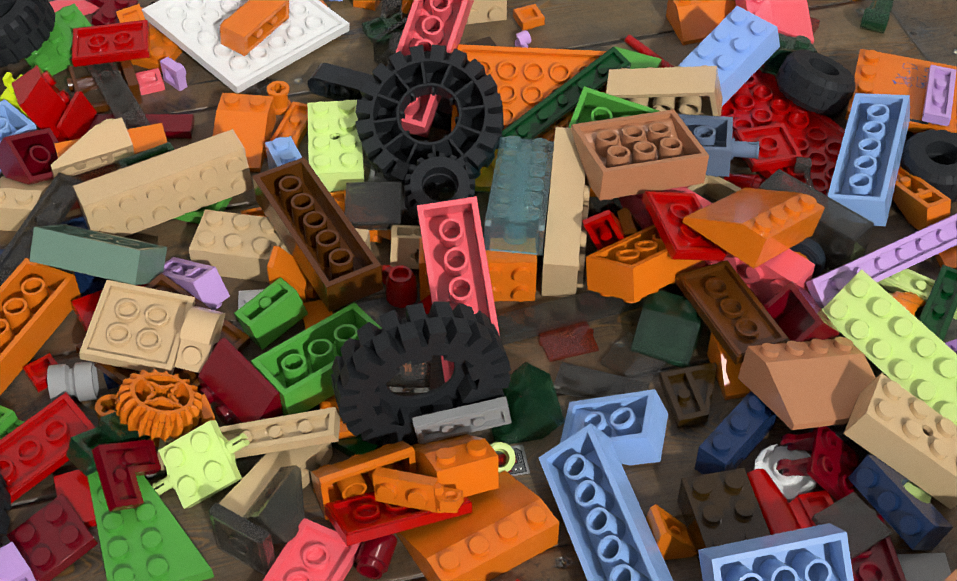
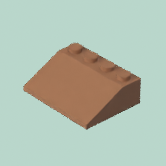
[571,109,709,200]
[738,337,876,430]

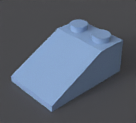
[560,389,668,465]

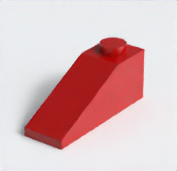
[582,210,627,251]

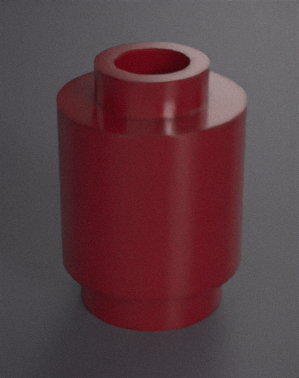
[356,534,398,579]

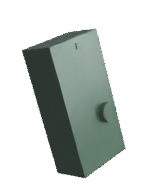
[29,224,167,285]

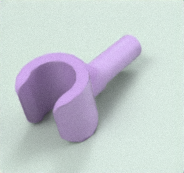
[515,30,531,48]

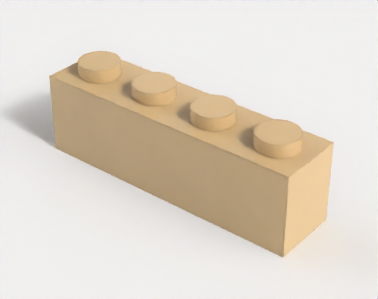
[217,443,333,543]

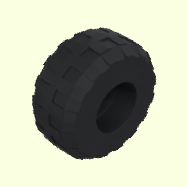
[776,50,856,116]
[900,129,957,203]

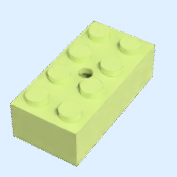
[307,100,365,195]

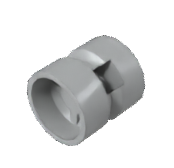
[47,361,99,402]

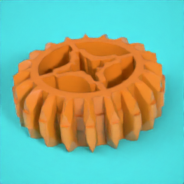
[115,369,203,442]

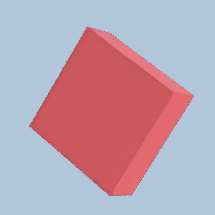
[135,68,165,95]

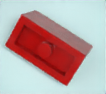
[57,91,97,142]

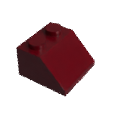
[0,128,59,185]

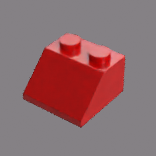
[12,65,72,139]

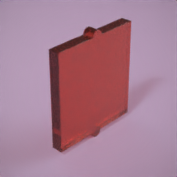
[534,313,599,362]

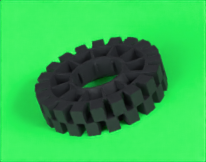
[355,44,504,195]

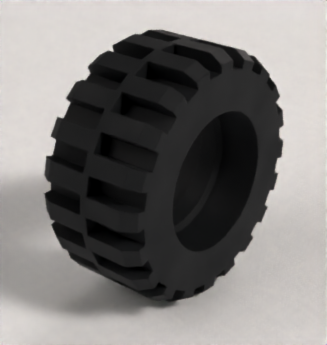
[0,0,55,68]

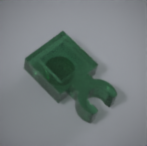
[362,13,407,44]

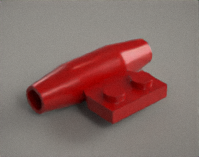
[747,469,841,535]

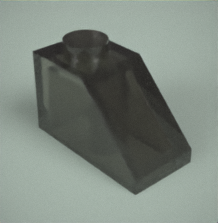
[242,465,305,544]

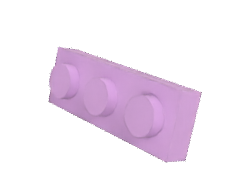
[921,65,957,126]

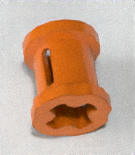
[267,81,291,115]

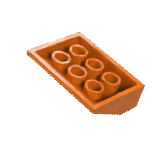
[682,188,825,269]
[396,470,560,581]

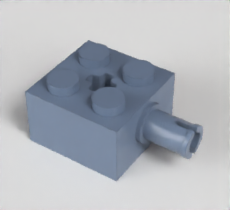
[679,114,759,177]

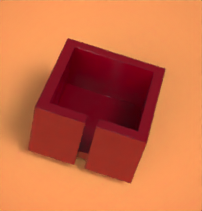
[764,281,840,342]

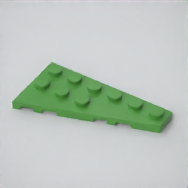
[83,432,214,581]

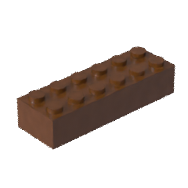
[252,157,383,311]

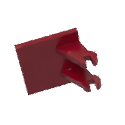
[776,426,859,508]

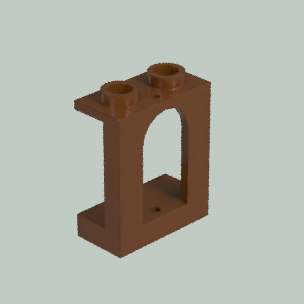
[66,60,143,114]

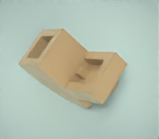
[174,306,226,373]

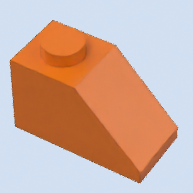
[267,246,316,303]
[707,332,751,400]

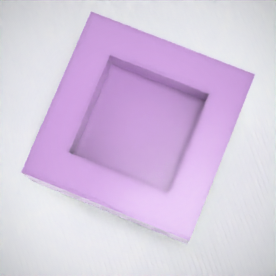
[160,57,188,91]

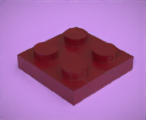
[6,494,99,581]

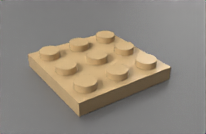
[79,280,195,375]

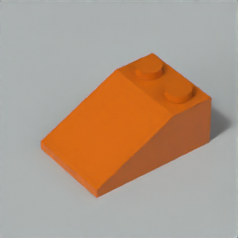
[212,93,276,172]
[411,434,499,498]

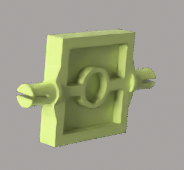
[152,420,250,509]

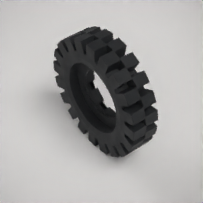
[331,301,511,446]

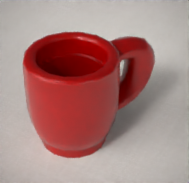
[381,264,417,308]

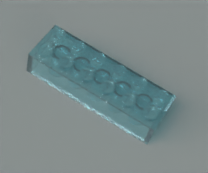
[484,136,554,255]

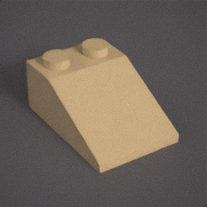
[0,176,64,233]

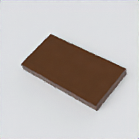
[675,260,790,364]

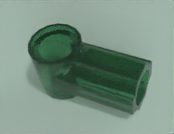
[860,0,894,34]

